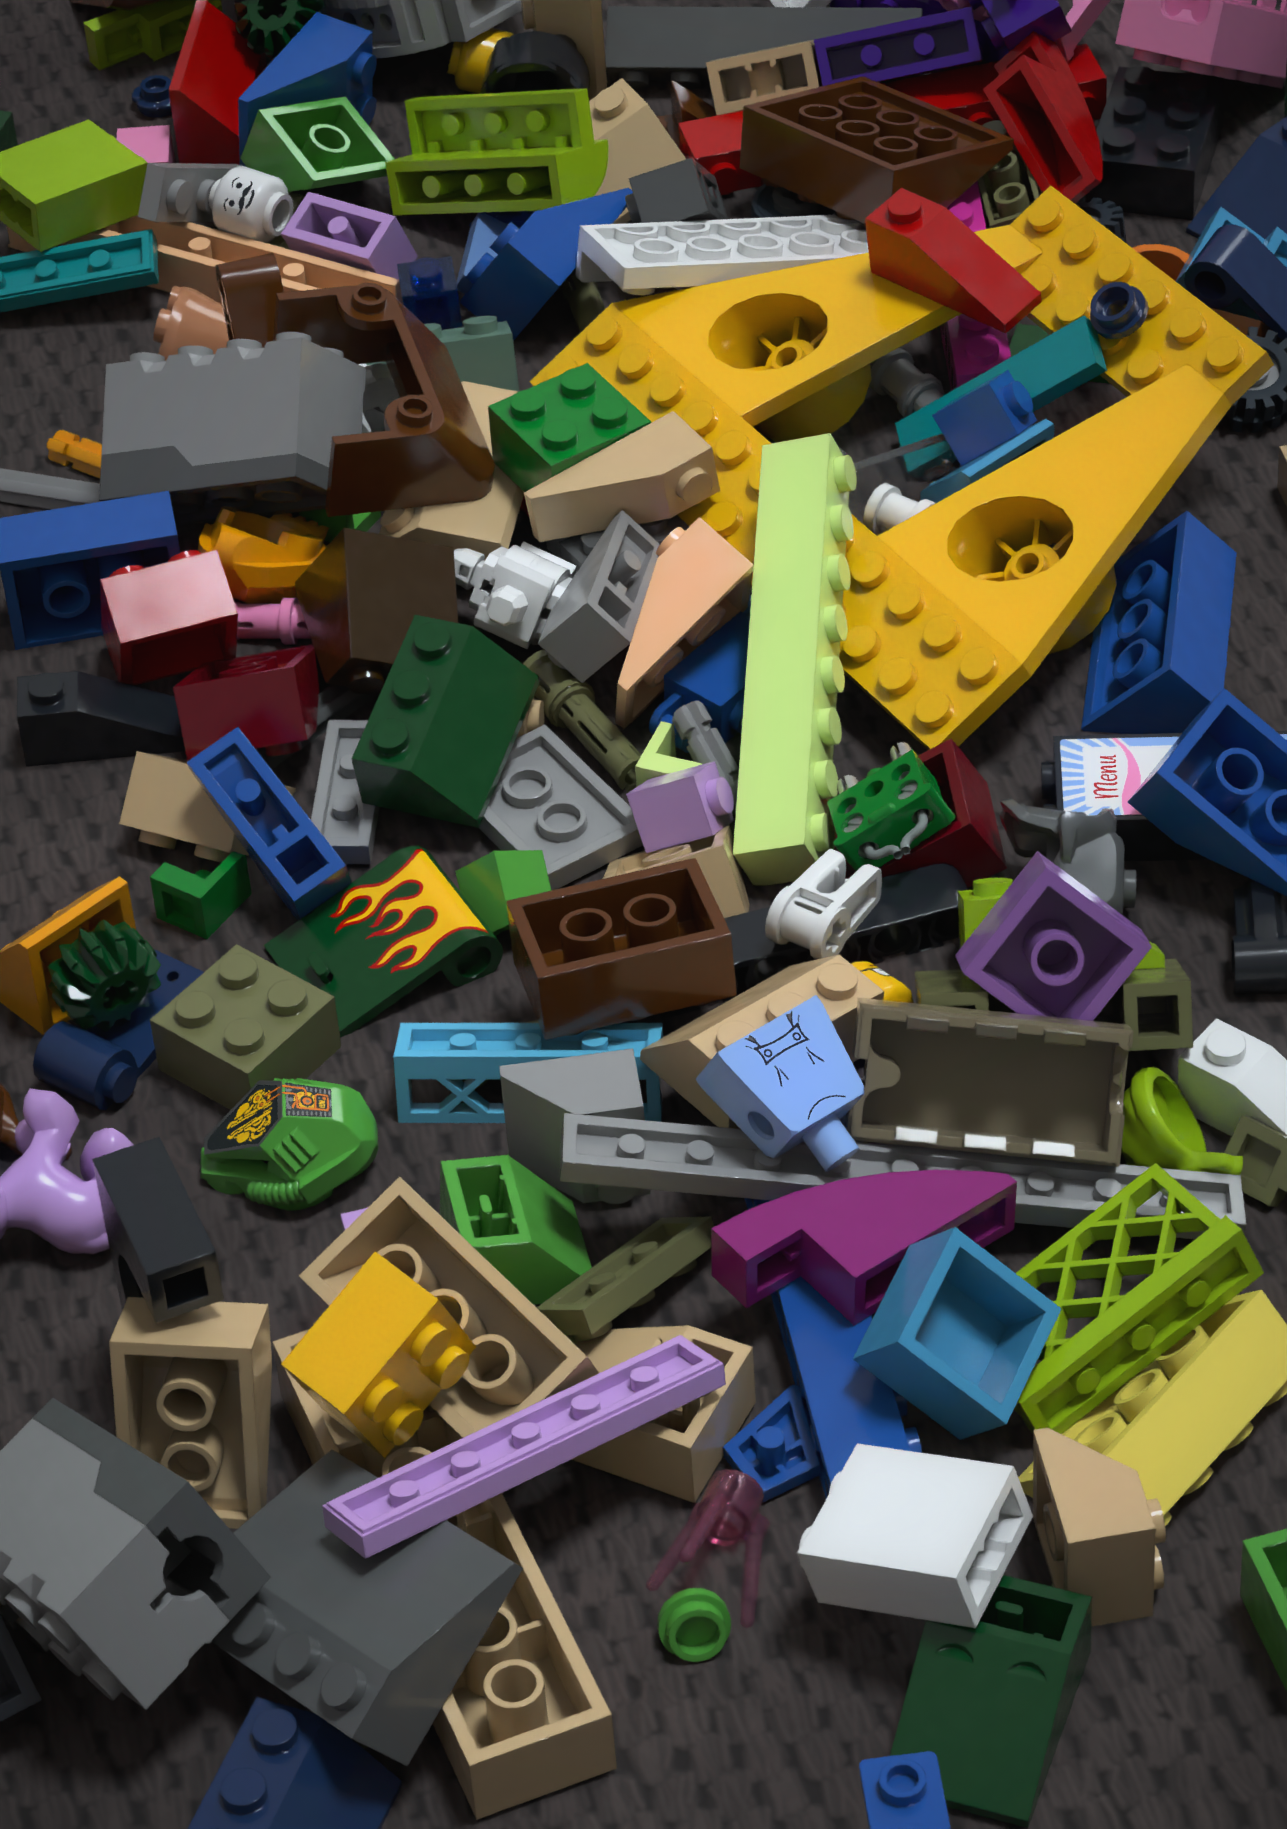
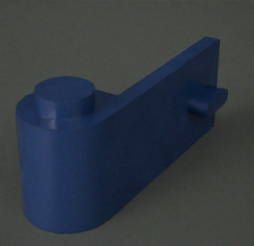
[1184,225,1287,341]
[33,949,204,1110]

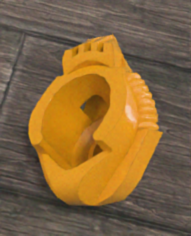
[198,506,329,604]

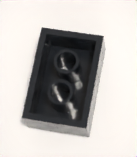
[1086,66,1225,220]

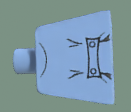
[695,995,864,1172]

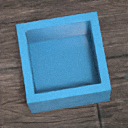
[853,1227,1061,1440]

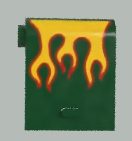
[264,846,503,1038]

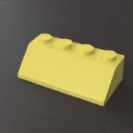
[1018,1289,1287,1526]

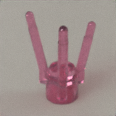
[646,1469,770,1628]

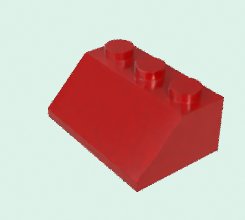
[168,0,267,165]

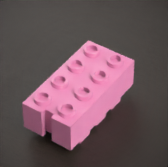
[1115,0,1287,88]

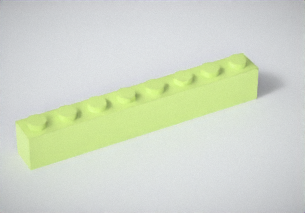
[733,433,857,885]

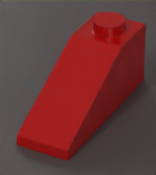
[865,188,1042,334]

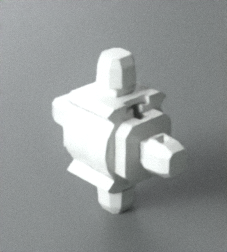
[454,541,577,649]

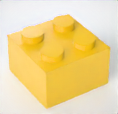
[281,1251,476,1458]

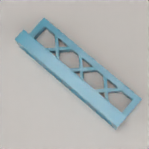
[393,1023,663,1123]

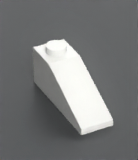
[1178,1018,1287,1136]

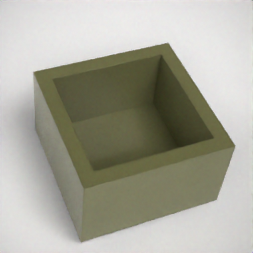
[150,944,341,1110]

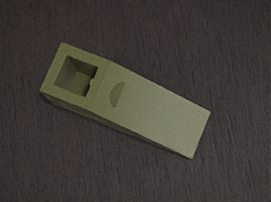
[978,120,1040,228]

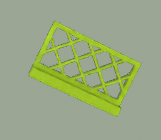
[1014,1163,1264,1434]

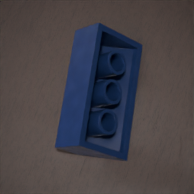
[188,1697,402,1829]

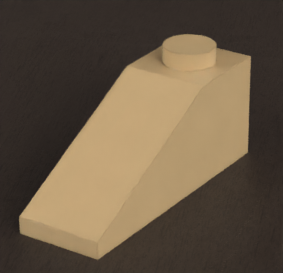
[524,411,720,542]

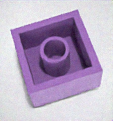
[955,851,1152,1021]

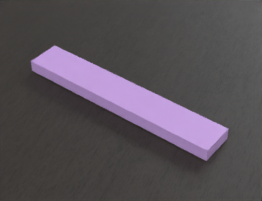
[322,1335,726,1559]

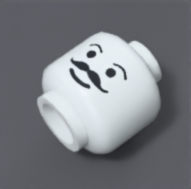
[209,166,293,243]

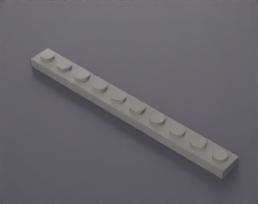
[560,1113,1247,1239]

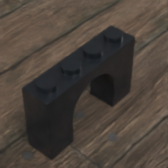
[92,1136,224,1323]

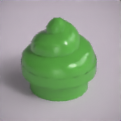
[657,1588,731,1662]

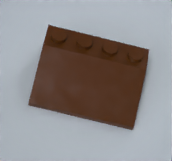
[739,76,1014,224]

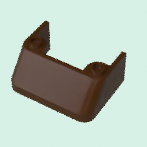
[273,283,495,517]

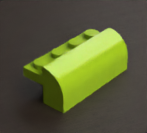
[385,88,609,215]

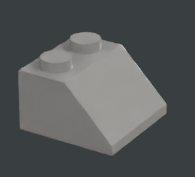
[499,1048,651,1204]

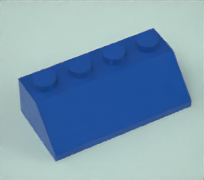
[1081,511,1237,734]

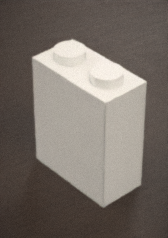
[797,1444,1033,1628]

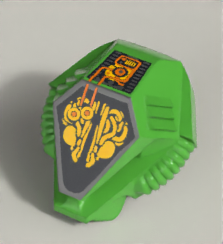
[200,1078,379,1210]

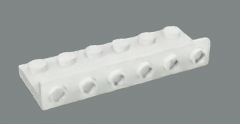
[576,215,869,295]

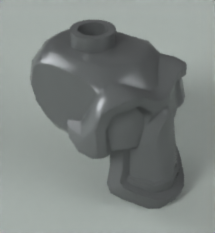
[999,798,1136,914]

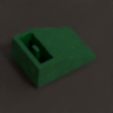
[890,1575,1092,1828]

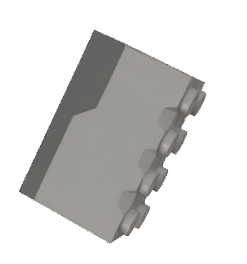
[99,332,366,526]
[0,1397,271,1709]

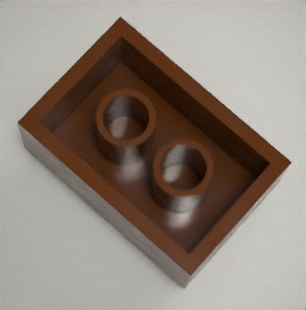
[506,858,737,1040]

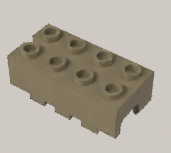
[845,998,1134,1167]

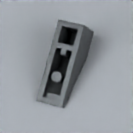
[625,158,728,223]

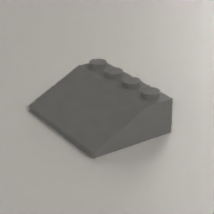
[211,1449,523,1766]

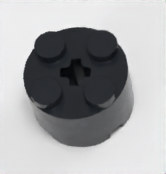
[480,31,590,94]

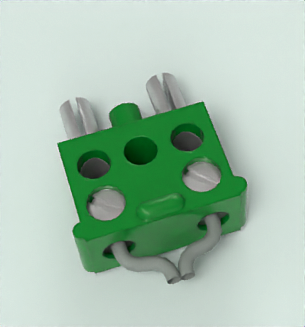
[827,742,955,871]

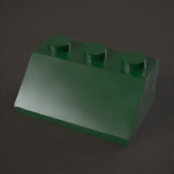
[351,615,539,828]

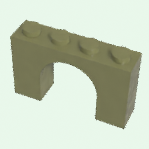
[915,959,1193,1051]

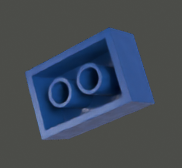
[0,491,180,650]

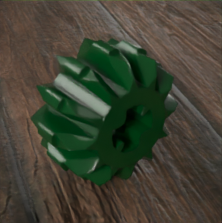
[235,0,324,61]
[47,919,161,1032]

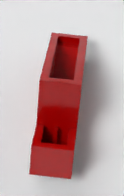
[983,31,1103,203]

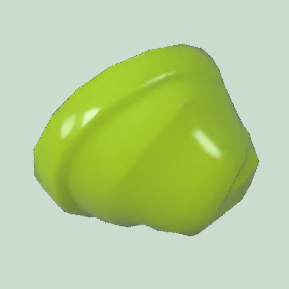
[1121,1067,1243,1175]

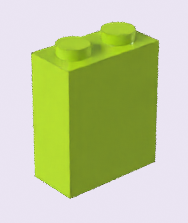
[0,119,147,252]

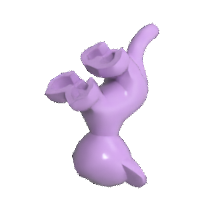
[0,1088,134,1255]

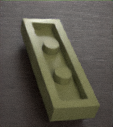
[536,1217,715,1341]

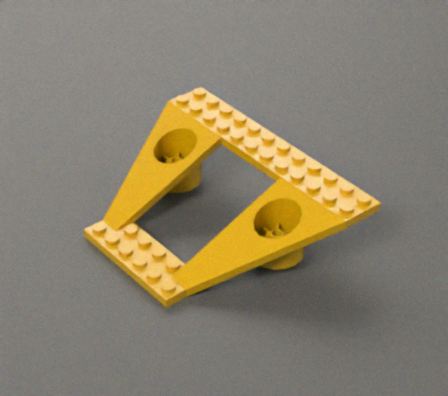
[530,185,1274,750]

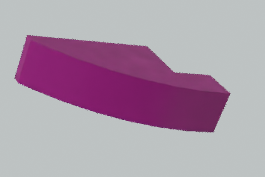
[711,1169,1017,1325]

